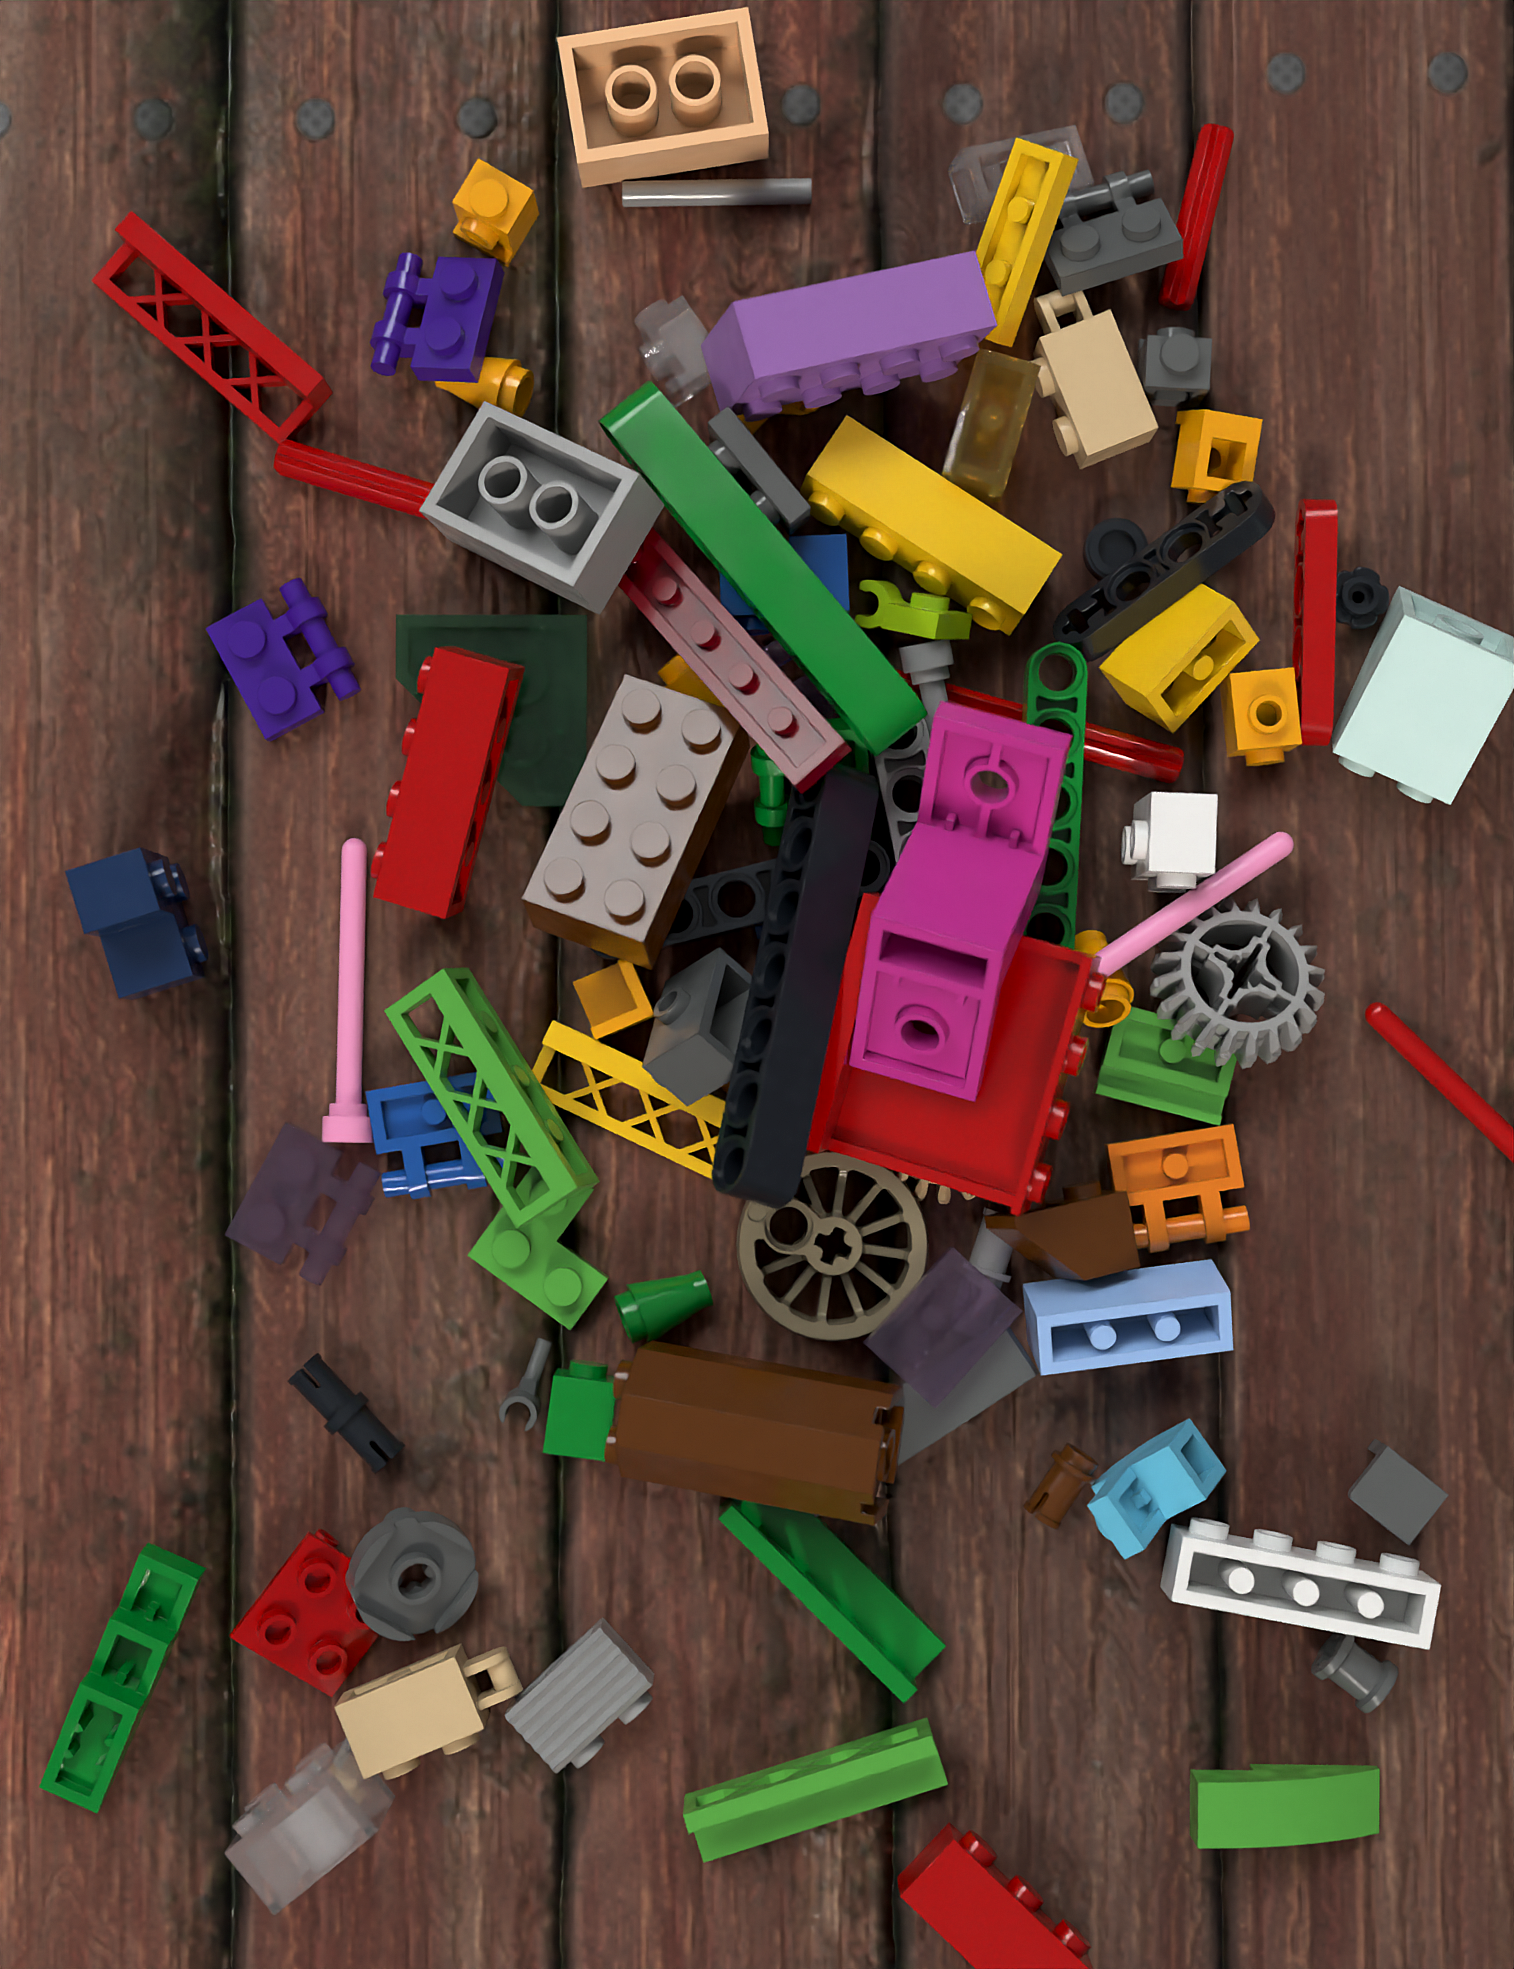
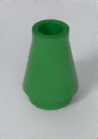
[614,1270,713,1344]

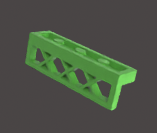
[384,968,600,1229]
[683,1717,948,1863]

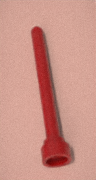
[1364,1002,1514,1163]

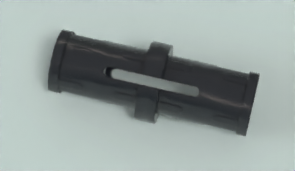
[287,1353,405,1474]

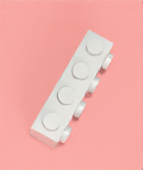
[1160,1517,1441,1650]

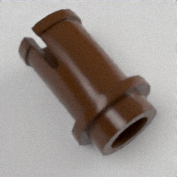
[1023,1443,1099,1529]

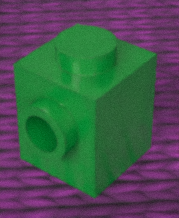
[543,1360,618,1461]

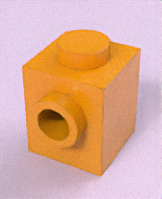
[1219,667,1302,766]

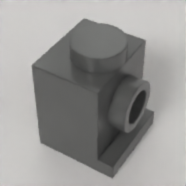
[1136,327,1212,408]

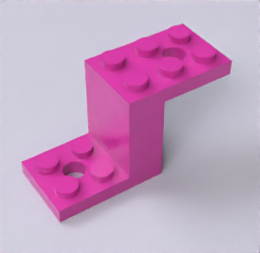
[849,701,1071,1102]

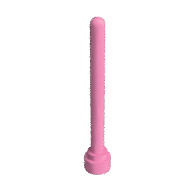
[1094,832,1294,977]
[322,838,374,1143]

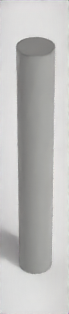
[622,178,812,207]

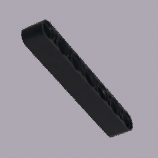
[711,762,879,1210]

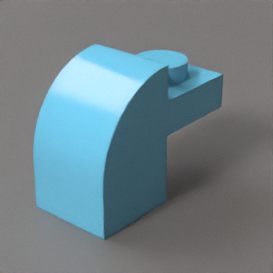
[1087,1418,1226,1560]

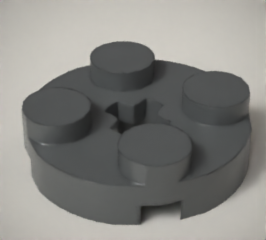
[345,1507,479,1641]

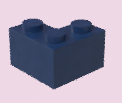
[65,847,209,1000]

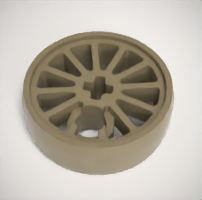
[736,1150,929,1342]

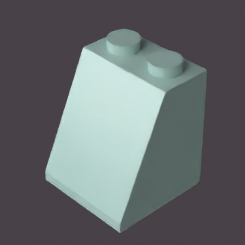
[1332,586,1514,805]

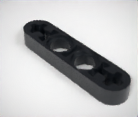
[1052,481,1276,663]

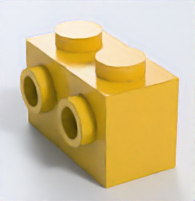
[1099,583,1260,733]

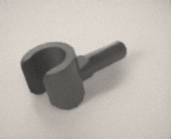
[499,1338,553,1431]

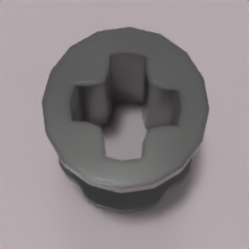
[1311,1632,1399,1713]

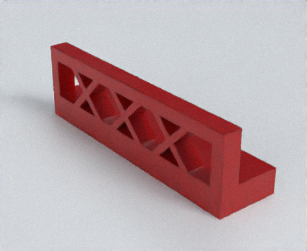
[91,211,333,445]

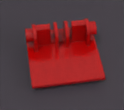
[229,1528,379,1697]

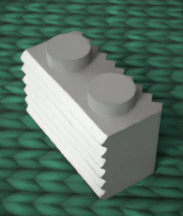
[504,1617,654,1773]

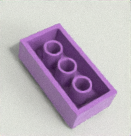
[700,251,997,422]

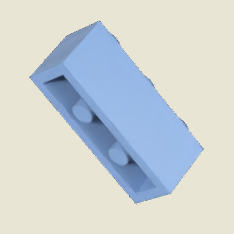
[1023,1259,1233,1376]

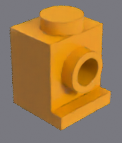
[452,158,539,267]
[1171,409,1263,505]

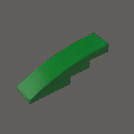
[39,1542,206,1813]

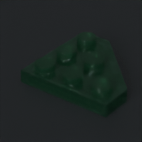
[395,614,589,808]

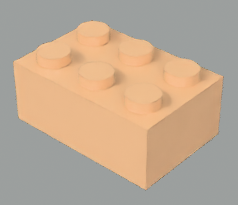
[557,7,769,188]

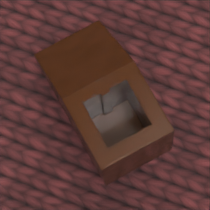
[984,1180,1141,1280]

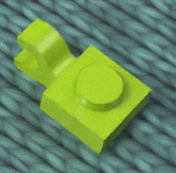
[855,580,973,639]

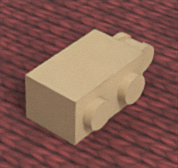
[1029,289,1159,469]
[334,1644,523,1780]

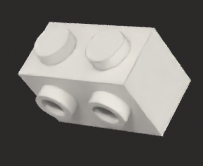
[1121,792,1218,893]

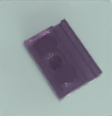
[863,1247,1022,1409]

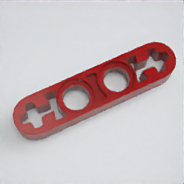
[1292,499,1338,746]

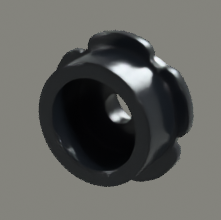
[1336,567,1390,629]

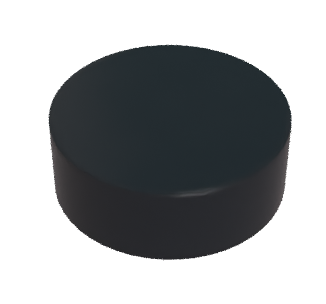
[1083,518,1148,581]

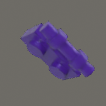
[370,252,505,383]
[205,578,361,742]

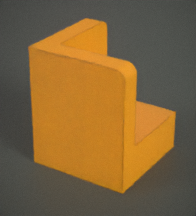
[572,959,655,1041]

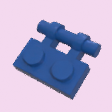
[365,1072,505,1200]

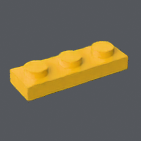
[976,137,1079,347]

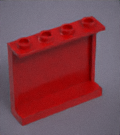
[807,892,1107,1216]

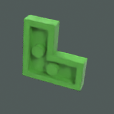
[467,1166,609,1331]

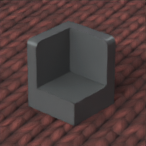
[1348,1439,1449,1546]

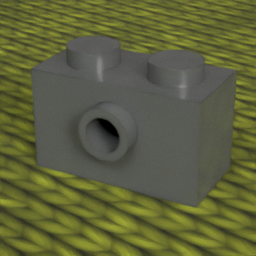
[642,947,752,1106]

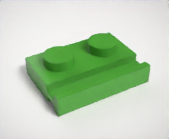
[1093,1007,1237,1126]

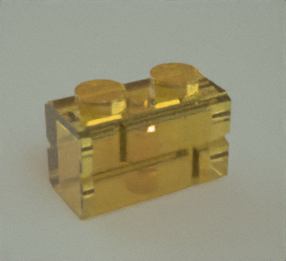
[942,349,1041,503]

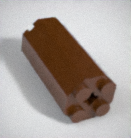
[604,1341,905,1526]

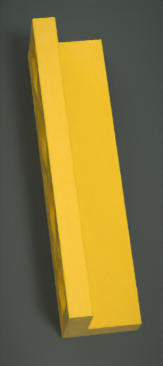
[532,1020,726,1179]

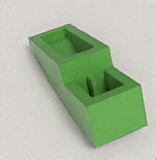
[1189,1764,1380,1849]

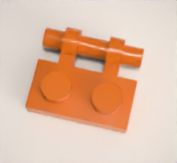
[1104,1123,1250,1254]

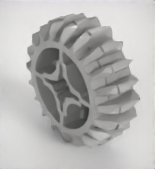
[1150,896,1325,1070]

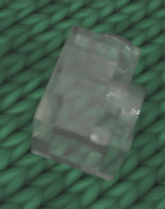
[634,295,712,408]

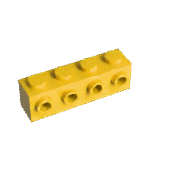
[799,415,1063,636]

